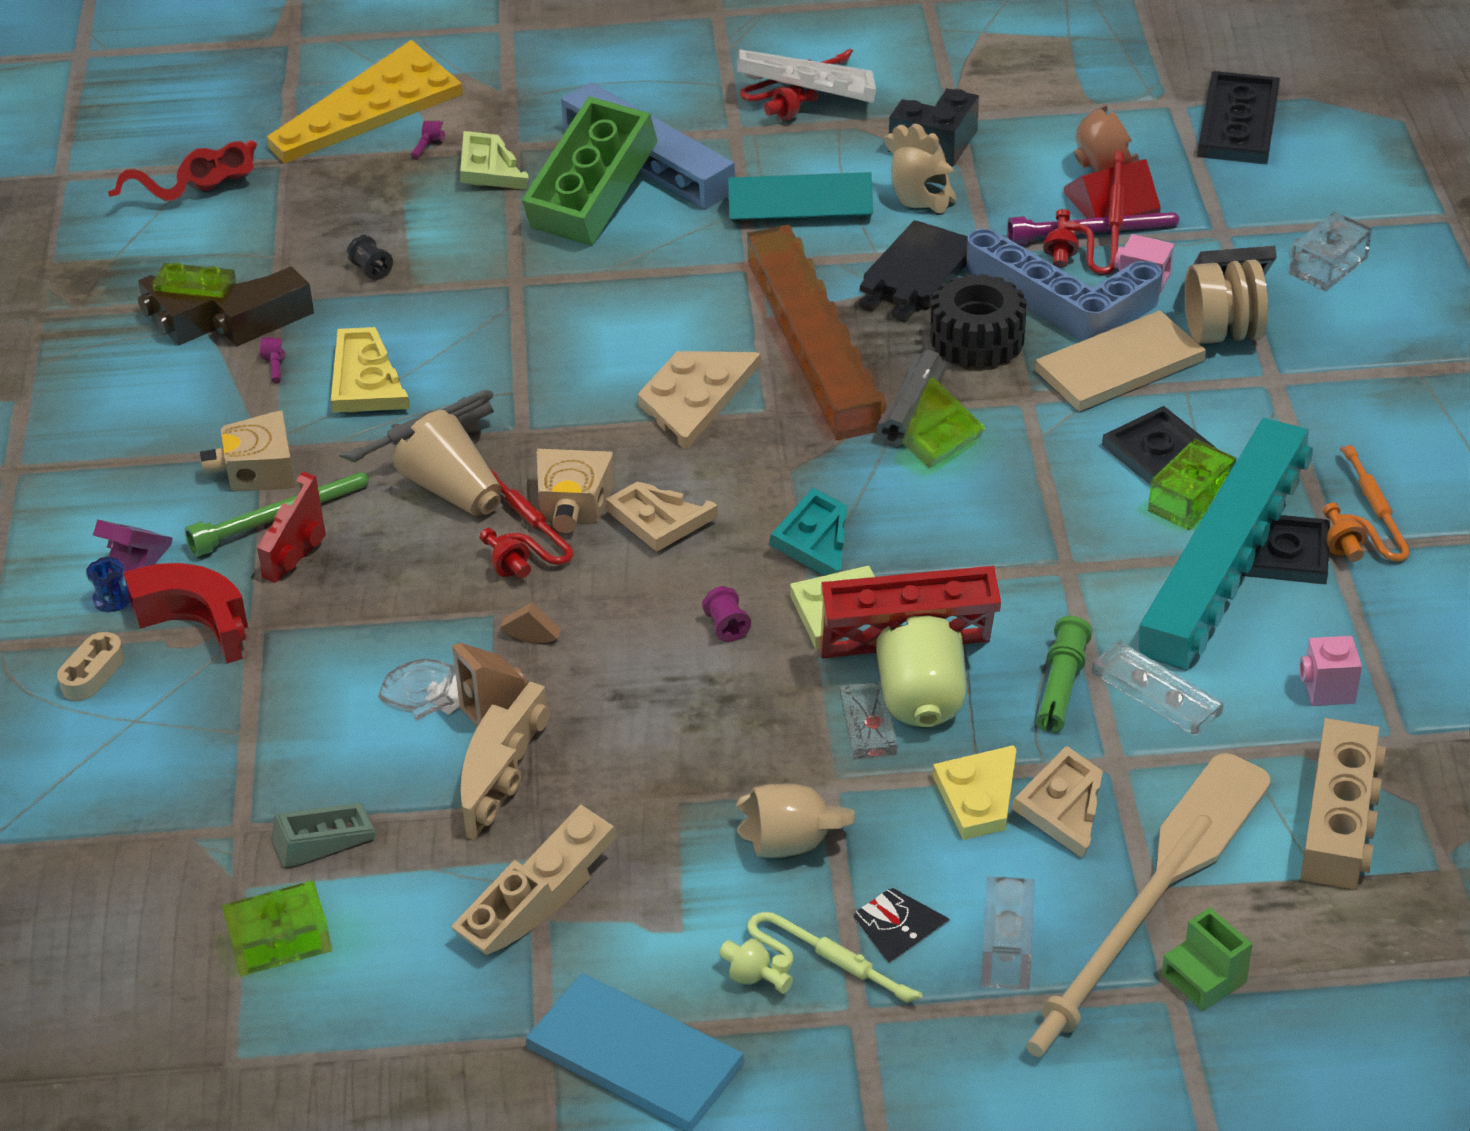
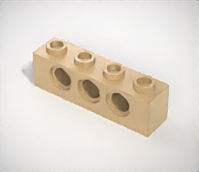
[1300,718,1386,890]

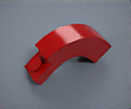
[123,563,248,664]

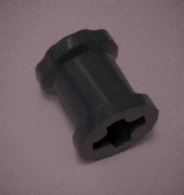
[347,235,393,280]

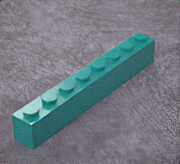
[1139,417,1313,670]

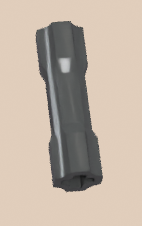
[877,349,947,448]

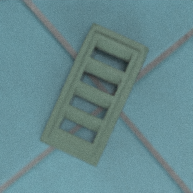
[272,803,376,868]

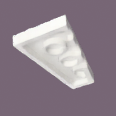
[737,49,876,103]

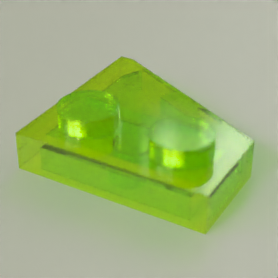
[902,377,985,469]

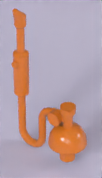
[1322,445,1410,562]

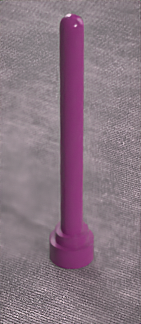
[1007,212,1180,246]

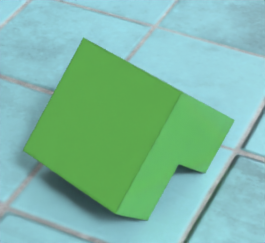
[1161,907,1253,1012]

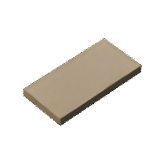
[1035,310,1206,412]

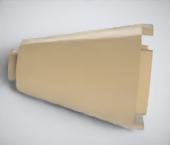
[393,410,502,516]

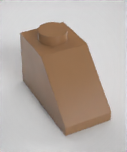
[452,642,527,727]

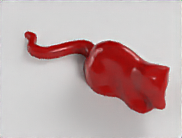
[108,140,257,201]

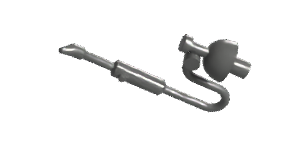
[339,390,494,463]

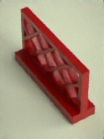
[820,565,1001,658]

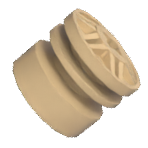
[1185,260,1268,344]

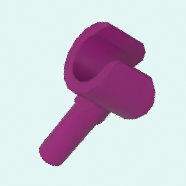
[410,120,445,160]
[260,337,285,383]

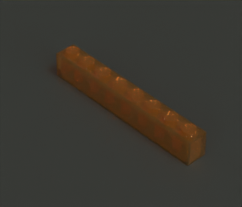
[747,225,886,441]

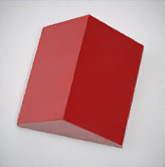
[1063,159,1161,219]

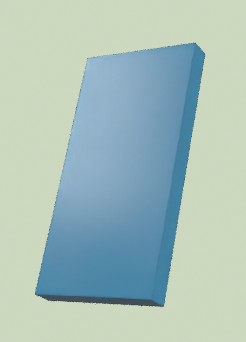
[526,972,744,1131]

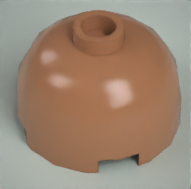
[1073,104,1139,172]

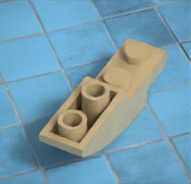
[461,681,550,840]
[451,804,617,955]

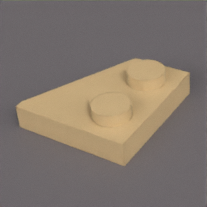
[606,481,718,552]
[1011,745,1103,859]

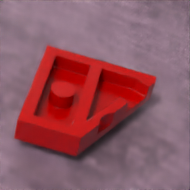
[257,471,326,583]

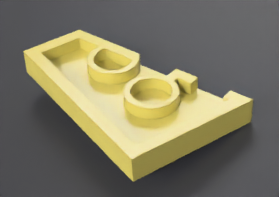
[331,327,410,413]

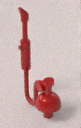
[740,48,853,121]
[1043,149,1125,275]
[479,468,574,579]

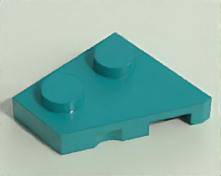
[769,487,847,576]

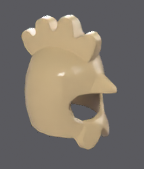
[884,124,956,214]
[736,783,855,858]

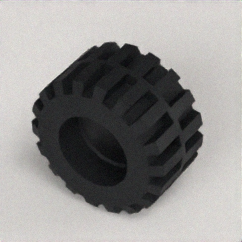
[930,274,1027,368]

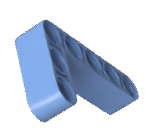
[966,229,1162,341]

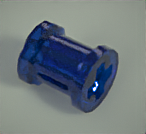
[86,557,130,613]

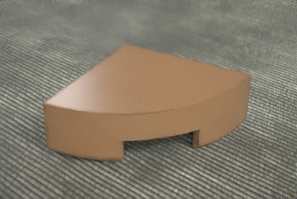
[500,602,561,643]

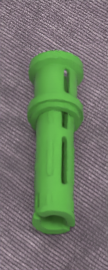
[1036,616,1093,733]

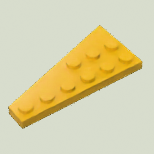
[267,40,463,163]

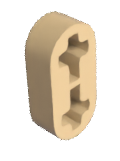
[57,632,124,701]

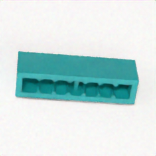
[728,172,873,220]

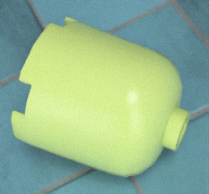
[876,615,966,727]

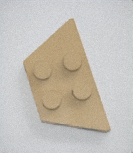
[638,351,761,449]

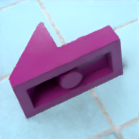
[93,519,173,576]

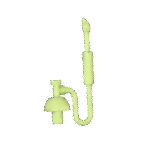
[719,912,923,1003]

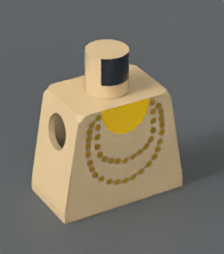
[200,411,296,491]
[537,449,615,533]

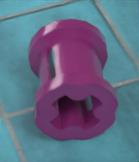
[702,586,752,642]

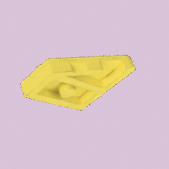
[933,745,1016,840]

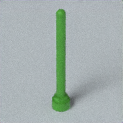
[184,472,369,557]

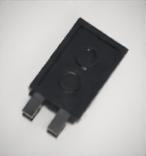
[859,220,968,321]

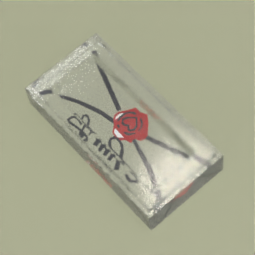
[840,682,897,760]

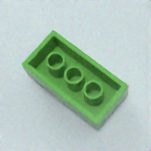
[521,96,658,246]

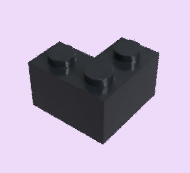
[889,88,979,167]

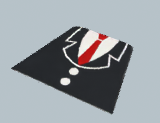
[854,888,950,963]

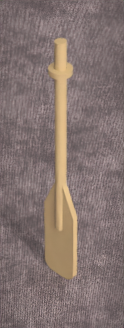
[1026,753,1270,1057]

